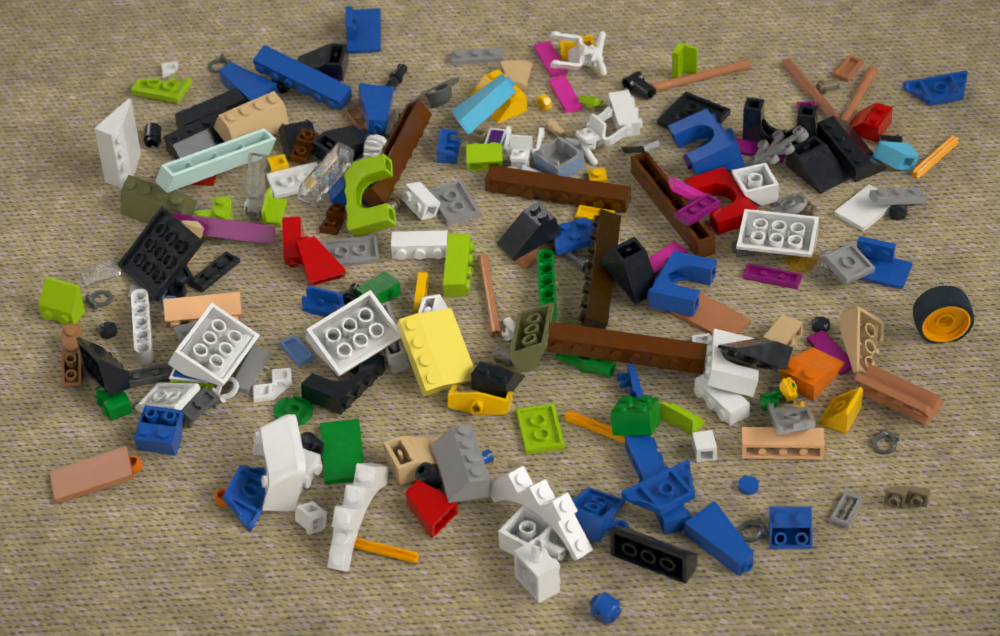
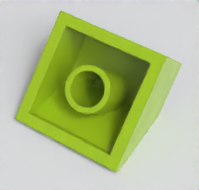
[38,276,85,325]

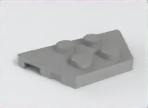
[767,403,815,435]

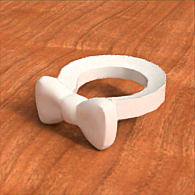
[211,376,239,403]

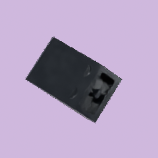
[297,43,349,81]
[311,125,370,168]
[786,135,849,194]
[600,237,656,304]
[718,338,793,372]

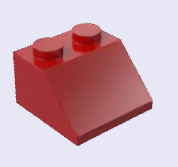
[850,102,893,143]

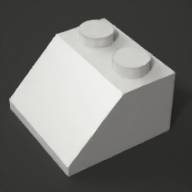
[732,163,779,206]

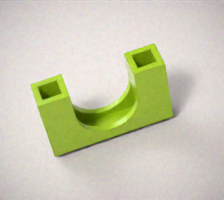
[343,153,396,236]

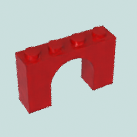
[684,167,759,235]

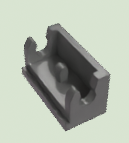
[182,387,220,429]

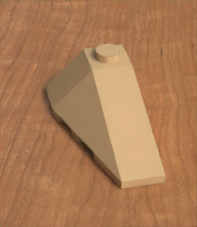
[840,306,884,375]

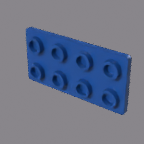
[346,6,381,53]
[830,236,913,289]

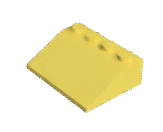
[396,308,474,397]

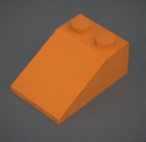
[780,347,846,401]

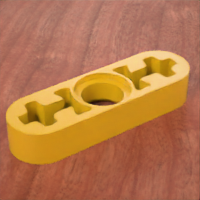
[414,272,429,314]

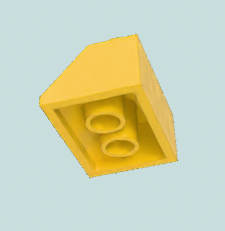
[470,69,527,123]

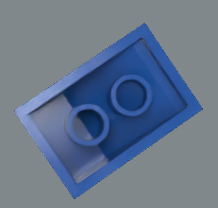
[572,486,626,542]

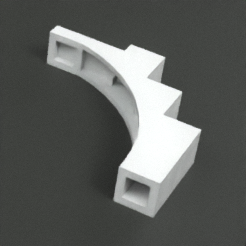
[327,463,390,572]
[489,466,593,561]

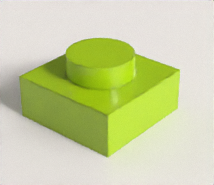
[579,95,604,109]

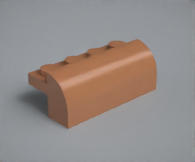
[854,364,944,425]

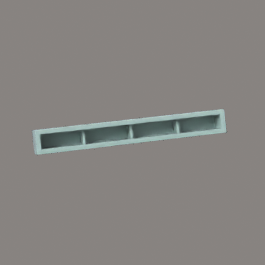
[155,128,276,193]

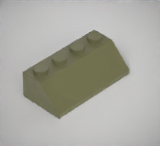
[120,175,197,223]
[509,302,554,374]

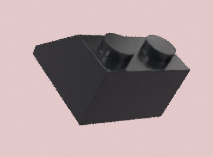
[471,361,525,399]

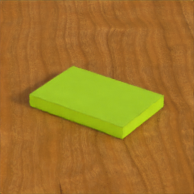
[515,403,565,455]

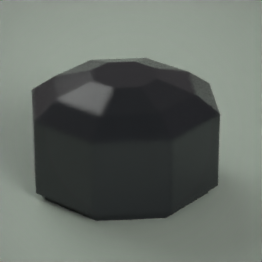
[889,204,908,221]
[167,282,187,298]
[811,316,830,333]
[98,321,118,339]

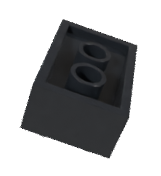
[497,202,561,261]

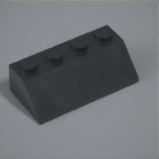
[164,108,227,160]
[817,116,886,182]
[76,337,131,396]
[610,526,698,584]

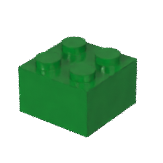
[610,395,662,436]

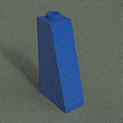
[219,62,278,103]
[358,83,394,136]
[684,501,754,576]

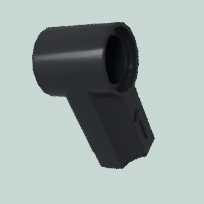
[622,71,656,100]

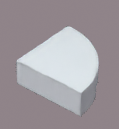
[161,61,178,77]

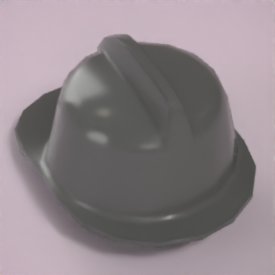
[421,78,460,108]

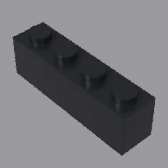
[175,88,246,129]

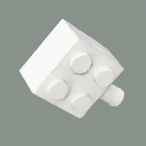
[498,506,566,561]
[514,538,561,603]

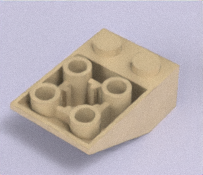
[383,436,439,486]

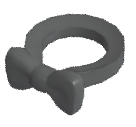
[208,54,231,73]
[732,240,755,258]
[85,290,113,310]
[872,429,900,454]
[738,518,768,543]

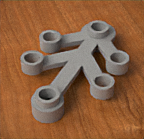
[745,126,809,167]

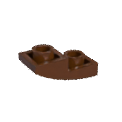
[289,128,319,165]
[319,203,347,236]

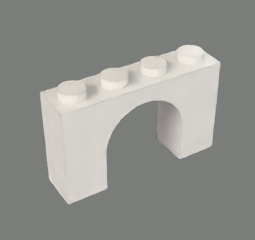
[704,329,759,397]

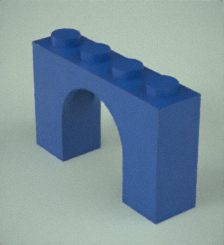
[668,109,737,175]
[647,251,717,316]

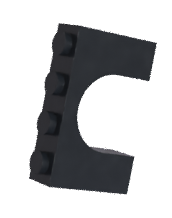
[743,97,818,146]
[301,354,385,415]

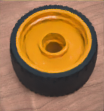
[913,285,974,344]

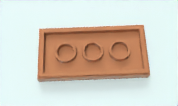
[666,287,751,336]
[50,446,134,503]

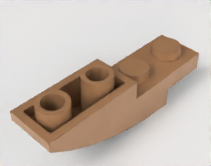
[61,323,84,388]

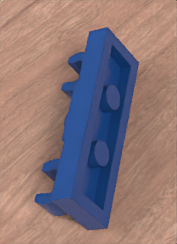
[617,364,644,398]

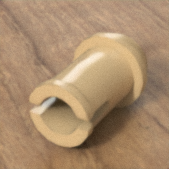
[546,120,568,138]

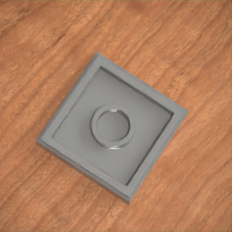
[822,243,875,285]

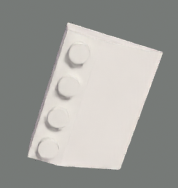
[94,99,141,189]
[736,209,819,257]
[305,290,401,376]
[168,303,260,386]

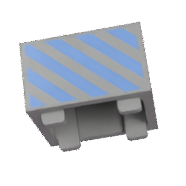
[533,136,585,177]

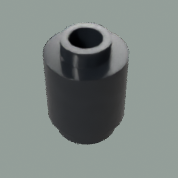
[143,123,162,148]
[300,432,324,455]
[415,462,443,488]

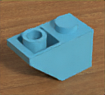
[873,141,919,170]

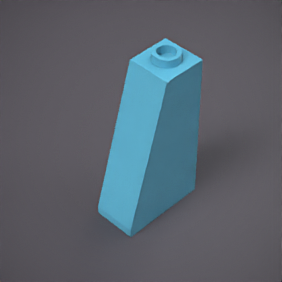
[452,73,516,134]

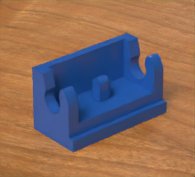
[436,128,461,164]
[302,285,344,317]

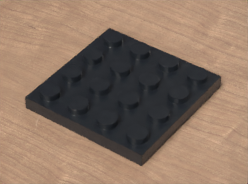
[117,206,204,301]

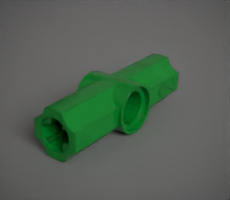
[556,353,616,378]

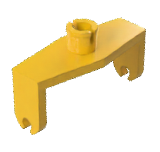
[448,385,513,415]

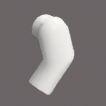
[501,317,515,341]

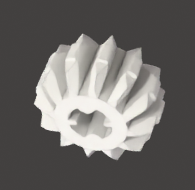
[363,134,387,157]

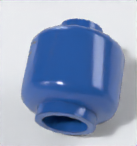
[589,592,622,624]

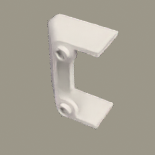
[252,414,306,511]

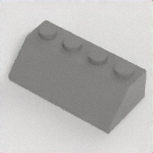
[432,424,490,503]

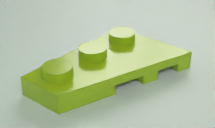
[131,78,193,104]

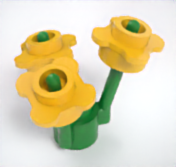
[760,377,804,412]

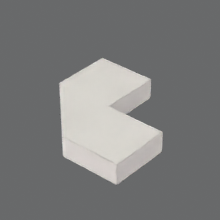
[253,368,292,402]

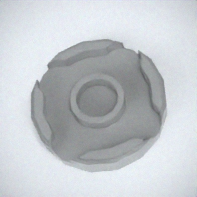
[771,193,807,214]

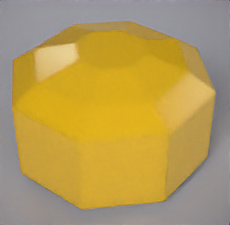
[536,93,552,111]

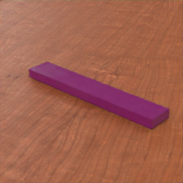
[171,212,276,244]

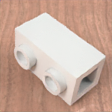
[401,182,440,220]

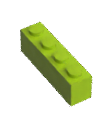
[443,234,475,297]

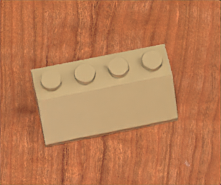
[214,91,289,142]

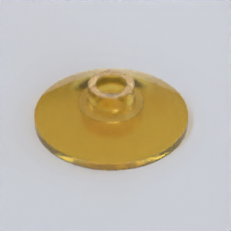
[784,251,822,274]

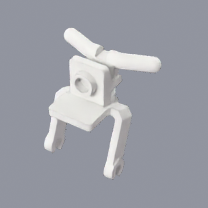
[550,31,607,75]
[565,107,634,165]
[504,126,545,173]

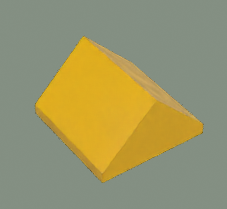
[817,387,863,434]

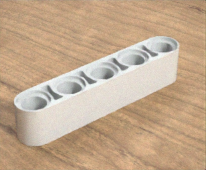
[131,289,154,365]

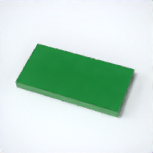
[320,419,364,485]

